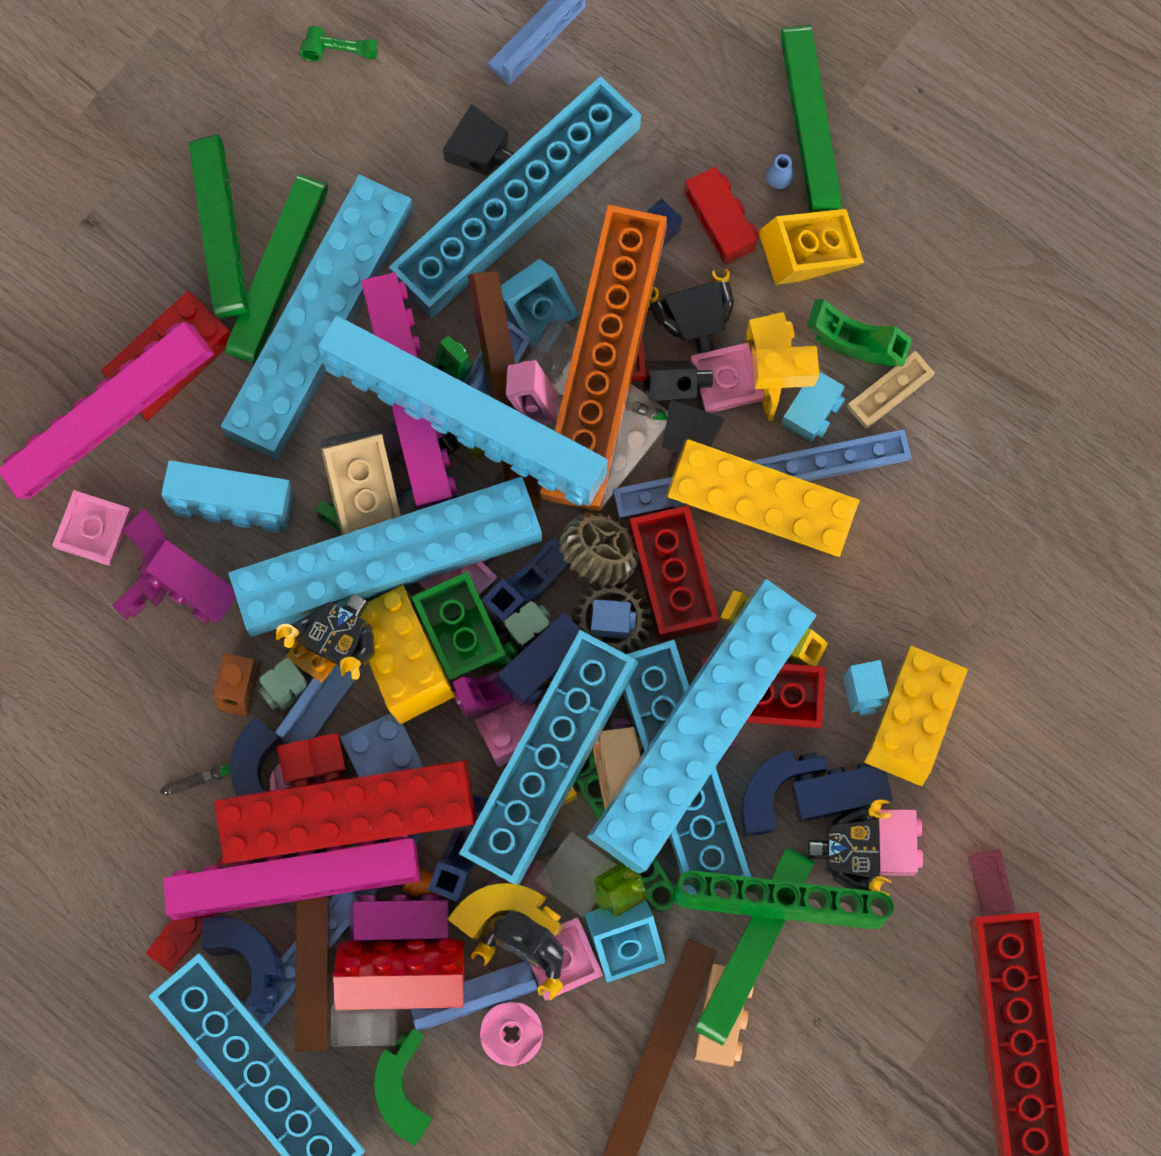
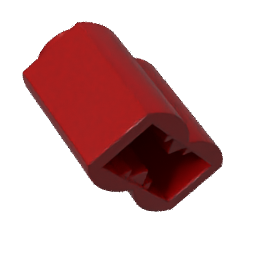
[277,733,347,787]

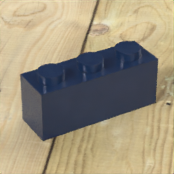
[496,613,582,708]
[791,762,893,823]

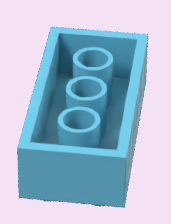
[161,460,295,533]

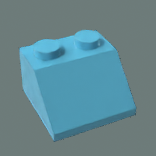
[501,259,579,348]
[584,894,666,983]

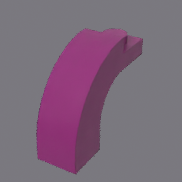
[112,509,169,620]
[452,669,547,717]

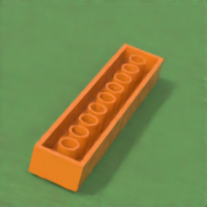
[540,205,667,513]

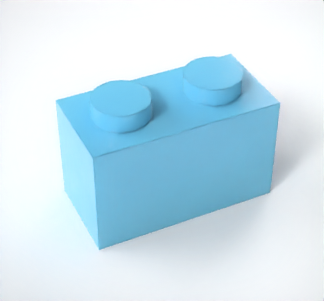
[781,371,845,443]
[843,660,889,716]

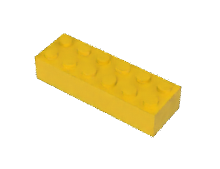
[665,439,860,557]

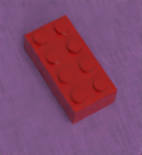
[101,290,231,422]
[629,505,719,642]
[333,939,465,1010]

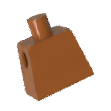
[214,653,261,717]

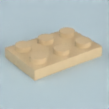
[321,434,401,535]

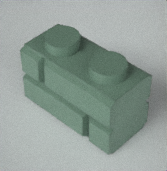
[505,601,552,654]
[258,658,308,713]

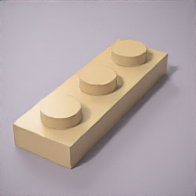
[847,351,935,429]

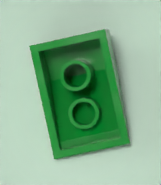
[412,571,506,681]

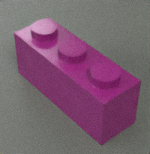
[138,539,236,624]
[349,894,448,941]

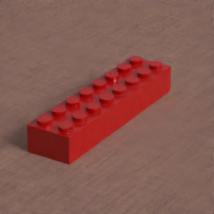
[214,759,477,864]
[970,912,1070,1156]

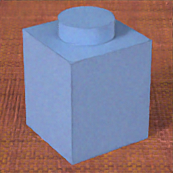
[591,599,636,639]

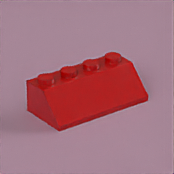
[700,657,826,729]

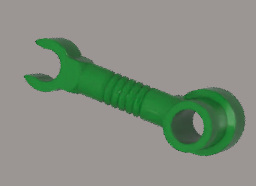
[299,26,378,62]

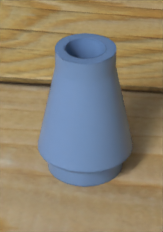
[765,154,794,189]

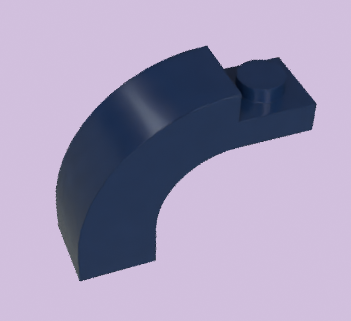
[481,538,570,622]
[230,716,282,795]
[741,750,828,838]
[428,793,488,901]
[203,917,285,1014]

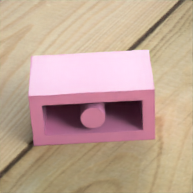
[506,360,558,425]
[875,810,923,876]

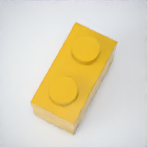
[752,346,819,389]

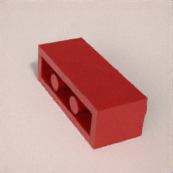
[683,166,759,265]

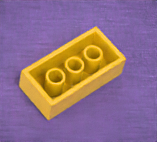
[360,585,454,725]
[864,646,968,786]

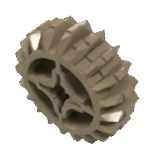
[559,511,639,587]
[570,582,652,654]

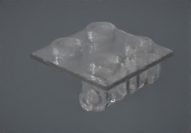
[534,831,621,919]

